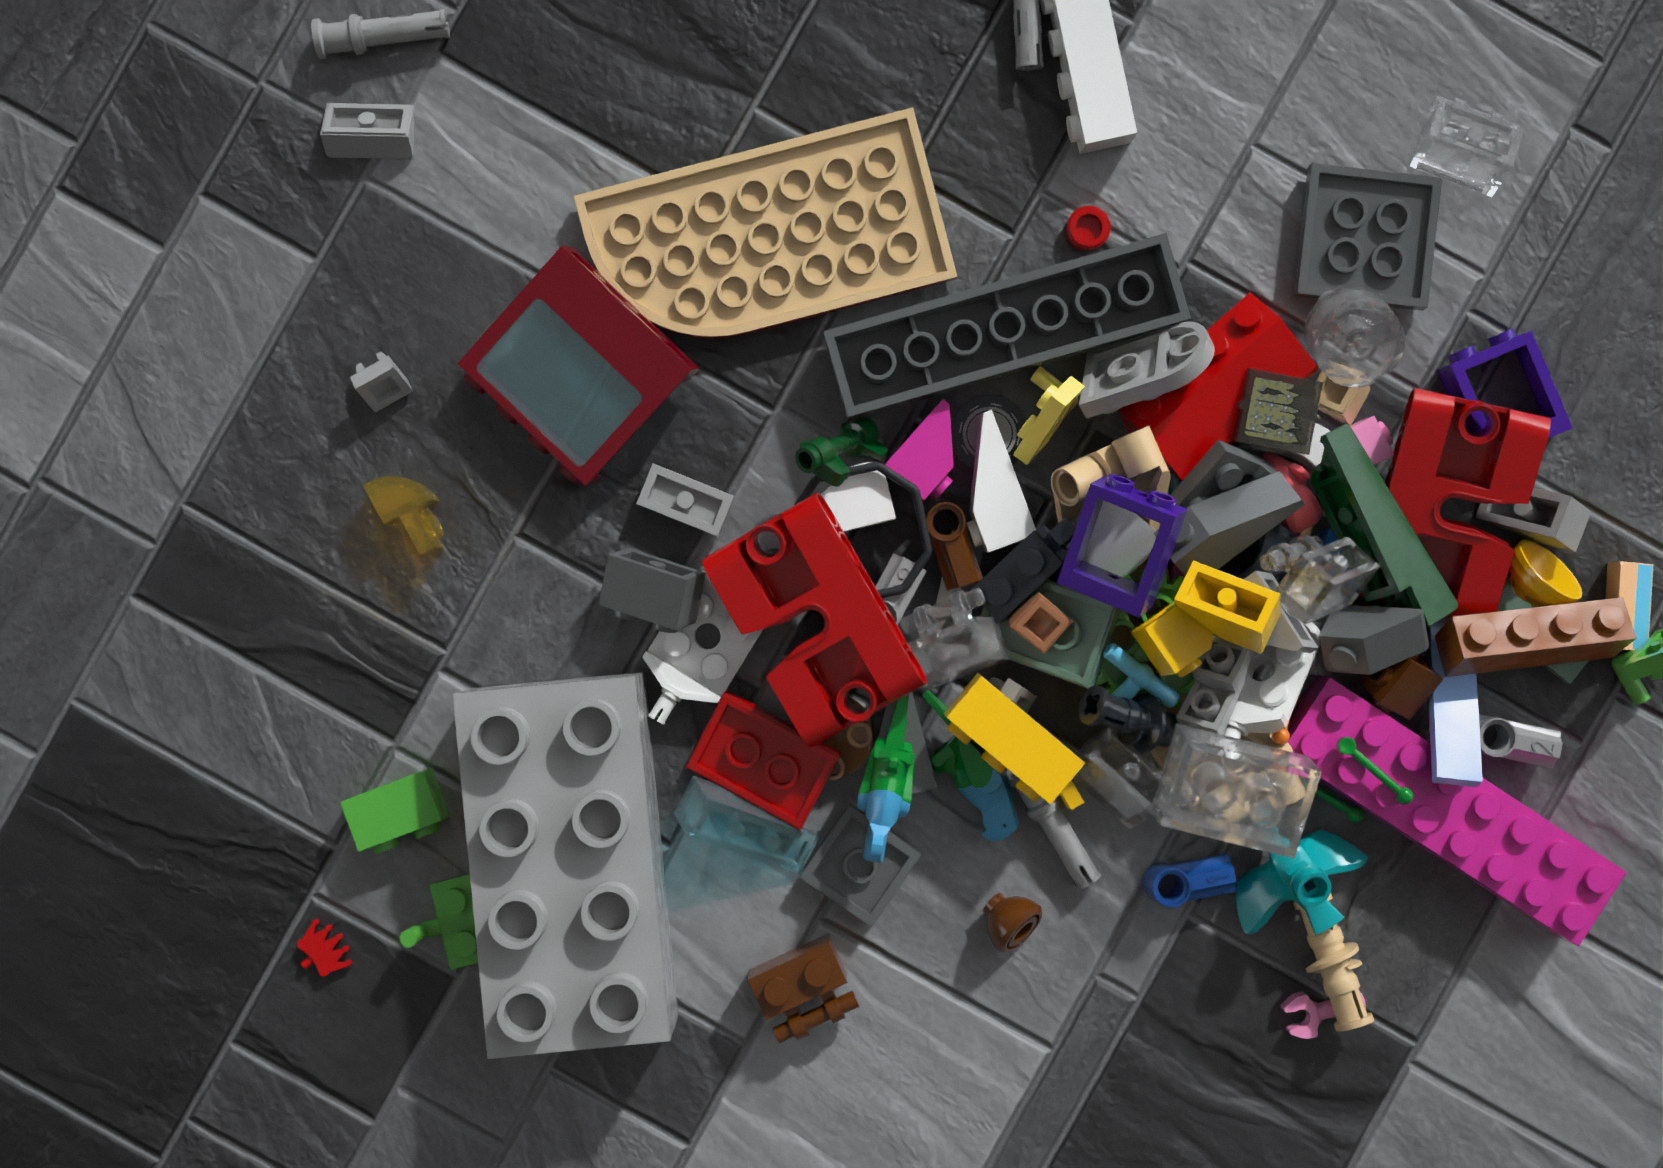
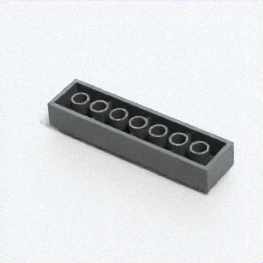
[823,233,1191,422]

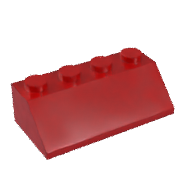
[1118,292,1318,482]

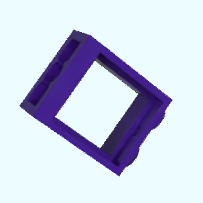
[1437,329,1573,438]
[1057,474,1188,618]

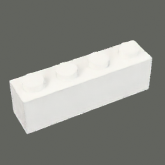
[1040,0,1137,154]

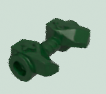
[795,417,887,487]

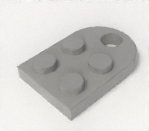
[1079,322,1215,419]

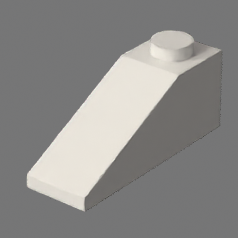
[966,410,1036,553]
[765,462,896,551]

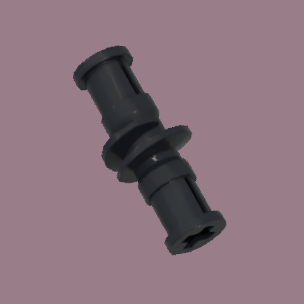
[1078,685,1208,759]

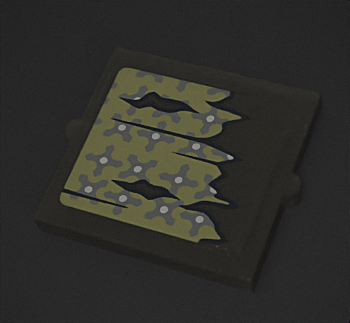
[1234,368,1323,455]

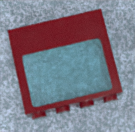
[457,245,700,486]

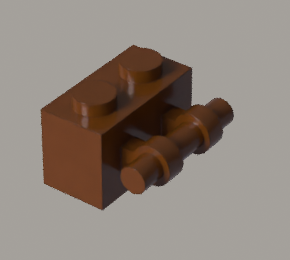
[748,933,860,1044]

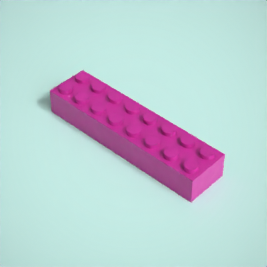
[1287,675,1627,947]

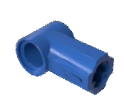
[1142,853,1237,907]

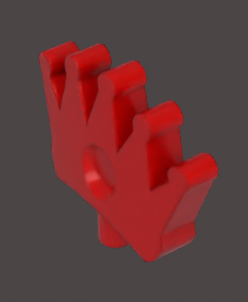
[297,919,353,977]

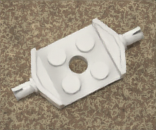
[643,571,763,725]
[1214,576,1320,759]

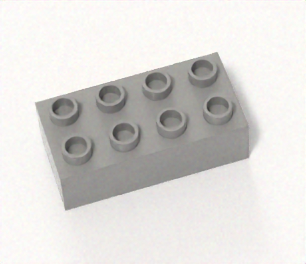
[452,672,678,1059]

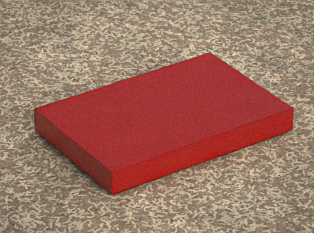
[686,689,842,831]

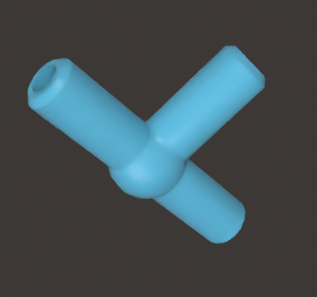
[1103,643,1180,708]

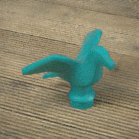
[1236,813,1368,935]

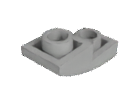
[1176,636,1252,739]

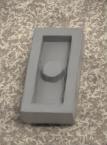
[636,463,735,537]

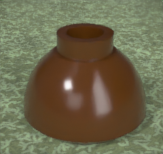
[983,893,1042,952]

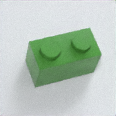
[340,767,450,854]

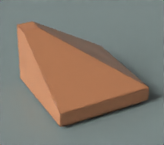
[1008,592,1073,654]

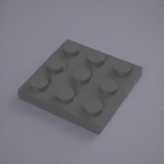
[1293,163,1442,311]

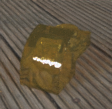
[363,476,444,556]

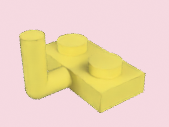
[1013,366,1085,465]

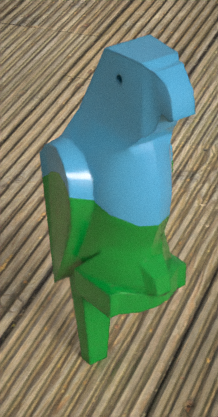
[922,690,1020,841]
[857,696,915,863]

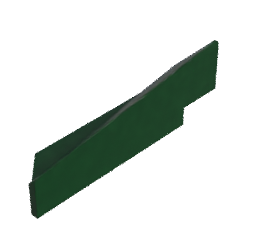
[1310,424,1458,627]

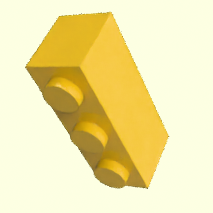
[944,673,1085,804]

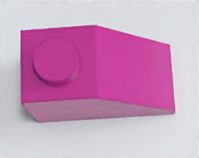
[885,399,954,502]

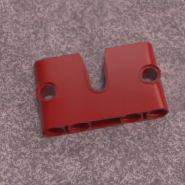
[1356,388,1551,618]
[702,492,927,748]

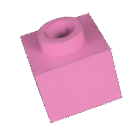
[1350,416,1394,465]

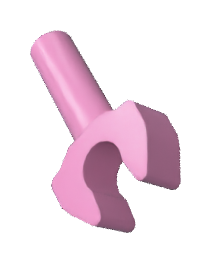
[1280,991,1366,1039]

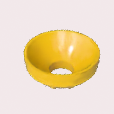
[1509,539,1582,607]

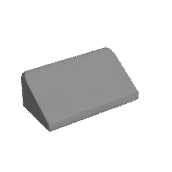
[320,103,415,159]

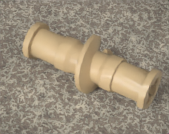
[1293,893,1374,1032]

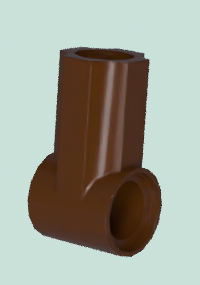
[926,502,983,591]

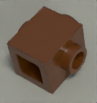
[1359,654,1443,720]

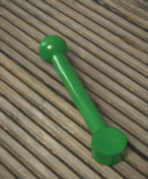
[1336,737,1413,805]
[1305,778,1365,823]

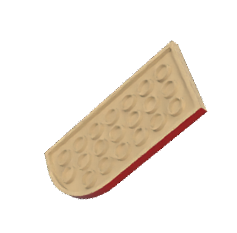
[574,107,957,339]

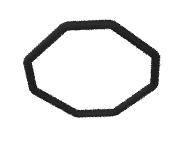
[794,462,932,598]

